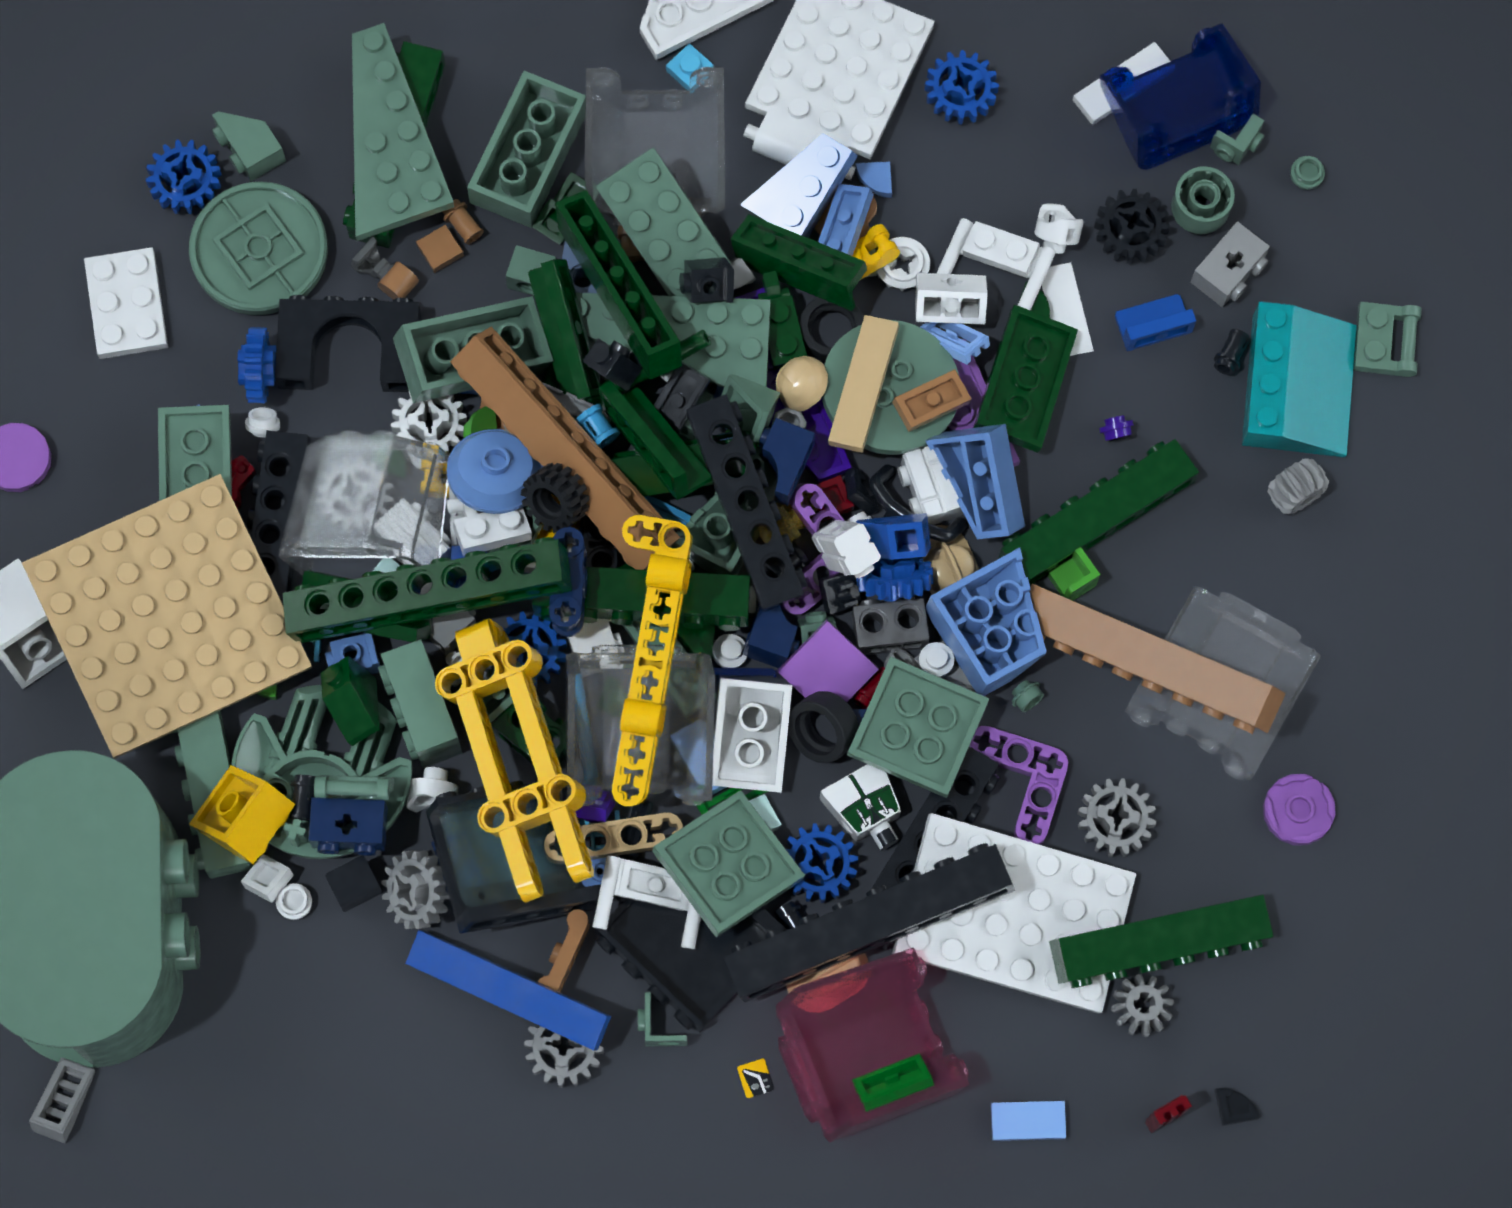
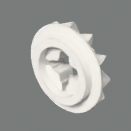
[877,237,930,291]

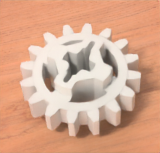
[391,392,467,460]

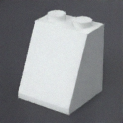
[0,558,67,689]

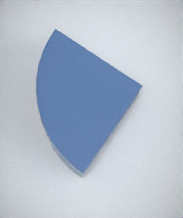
[855,162,892,198]

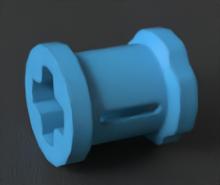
[575,404,620,449]

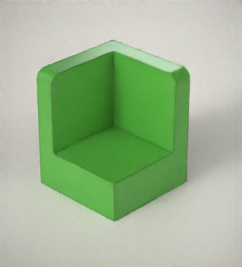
[1047,547,1100,601]

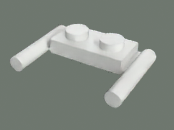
[936,218,1056,310]
[592,855,701,950]

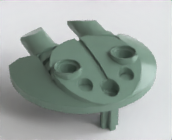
[232,685,413,859]

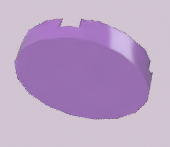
[0,423,51,492]
[1263,774,1336,845]

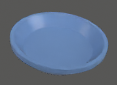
[447,429,543,514]

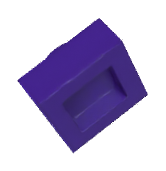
[575,788,615,822]

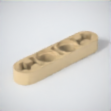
[543,813,683,864]

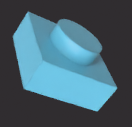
[666,43,714,93]

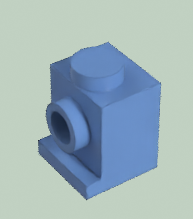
[325,632,380,674]

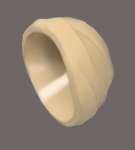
[776,356,828,411]

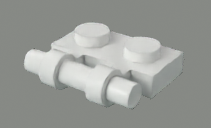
[446,498,532,556]

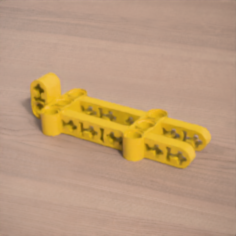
[612,515,692,806]
[435,618,594,903]

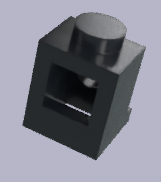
[679,257,734,303]
[583,338,643,391]

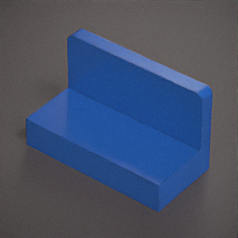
[1115,294,1196,352]

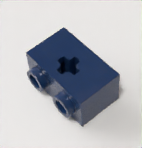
[308,798,388,856]

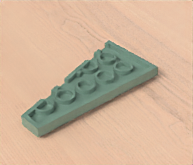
[352,23,455,241]
[576,293,771,387]

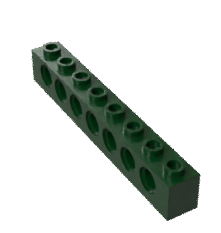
[282,537,572,643]

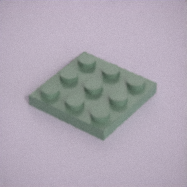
[847,656,989,798]
[652,790,805,938]

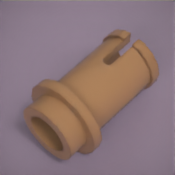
[442,199,484,244]

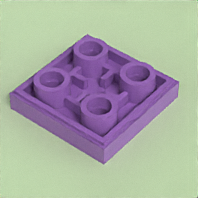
[777,619,879,702]

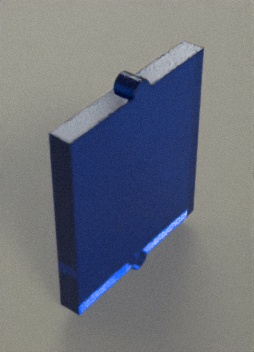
[707,668,777,679]

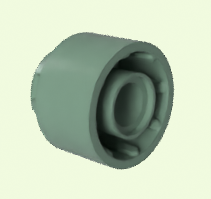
[1171,167,1235,234]

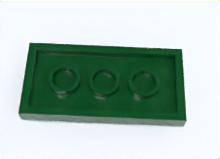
[973,304,1078,453]

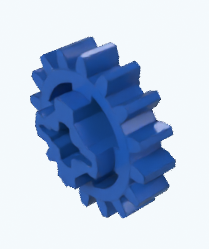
[924,50,999,125]
[146,140,222,214]
[237,327,277,403]
[856,557,933,602]
[502,611,567,689]
[786,823,858,903]

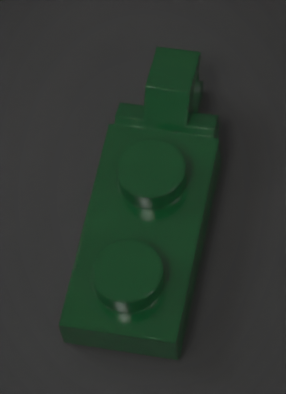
[758,271,807,370]

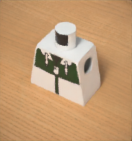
[820,764,901,851]

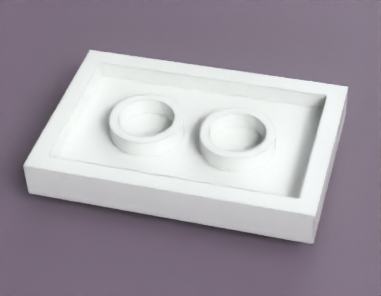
[84,247,168,359]

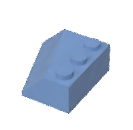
[925,548,1047,696]

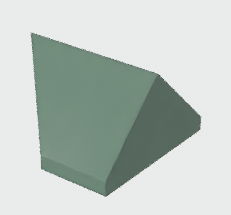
[721,374,780,448]

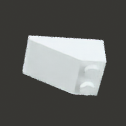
[710,677,792,793]

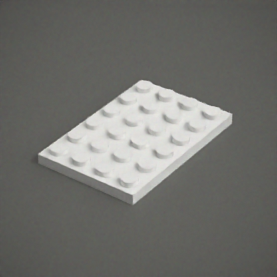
[892,813,1136,1014]

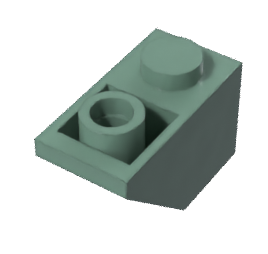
[212,111,286,181]

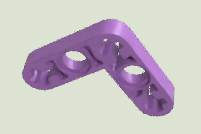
[780,483,845,615]
[970,726,1068,845]

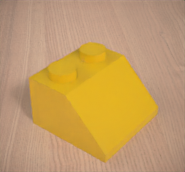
[189,765,296,864]

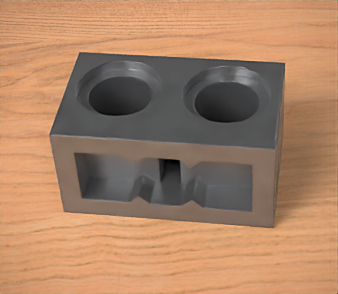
[852,597,929,655]

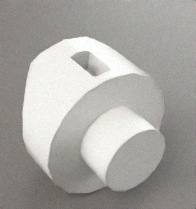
[1034,203,1084,254]
[406,767,458,815]

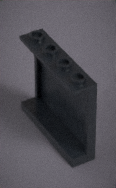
[594,864,787,1032]

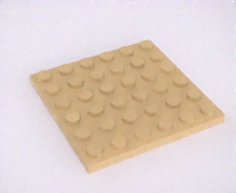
[22,474,312,759]

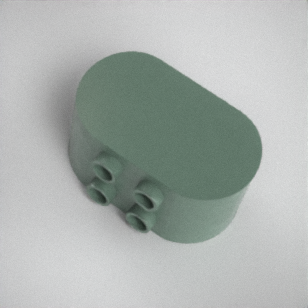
[0,750,201,1068]

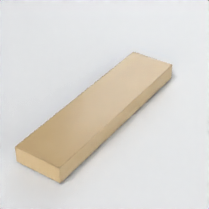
[828,315,899,453]

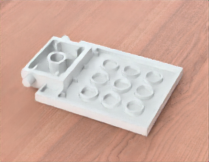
[744,0,935,180]

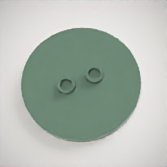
[189,182,328,315]
[822,320,959,455]

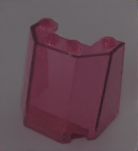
[776,948,970,1143]

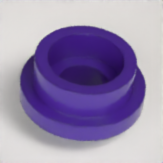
[1099,415,1134,441]

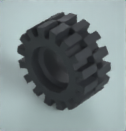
[521,463,590,533]

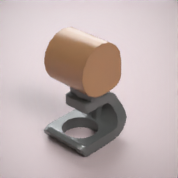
[351,237,419,299]

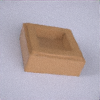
[416,225,464,273]

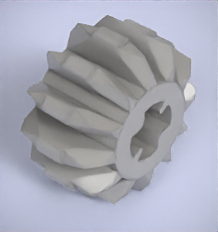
[1267,459,1329,514]
[1111,974,1174,1037]

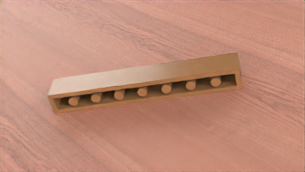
[450,326,680,570]
[1030,584,1286,734]

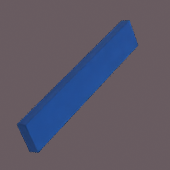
[405,930,612,1050]

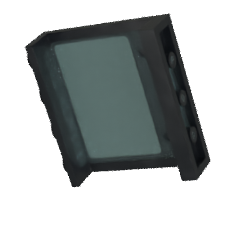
[426,780,601,934]

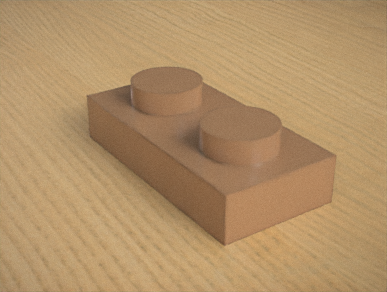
[892,369,972,432]

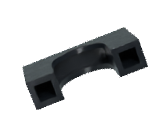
[275,295,421,392]

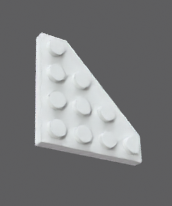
[640,0,774,60]

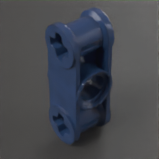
[549,527,588,637]

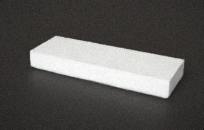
[1073,42,1175,126]

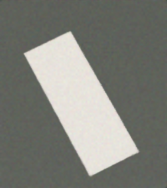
[1042,262,1094,356]

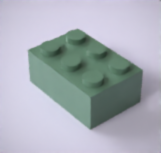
[378,639,463,769]

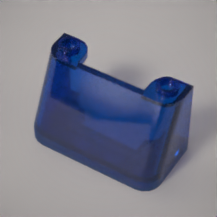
[1100,23,1261,170]

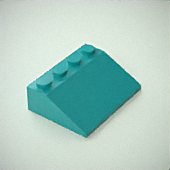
[1242,301,1357,457]

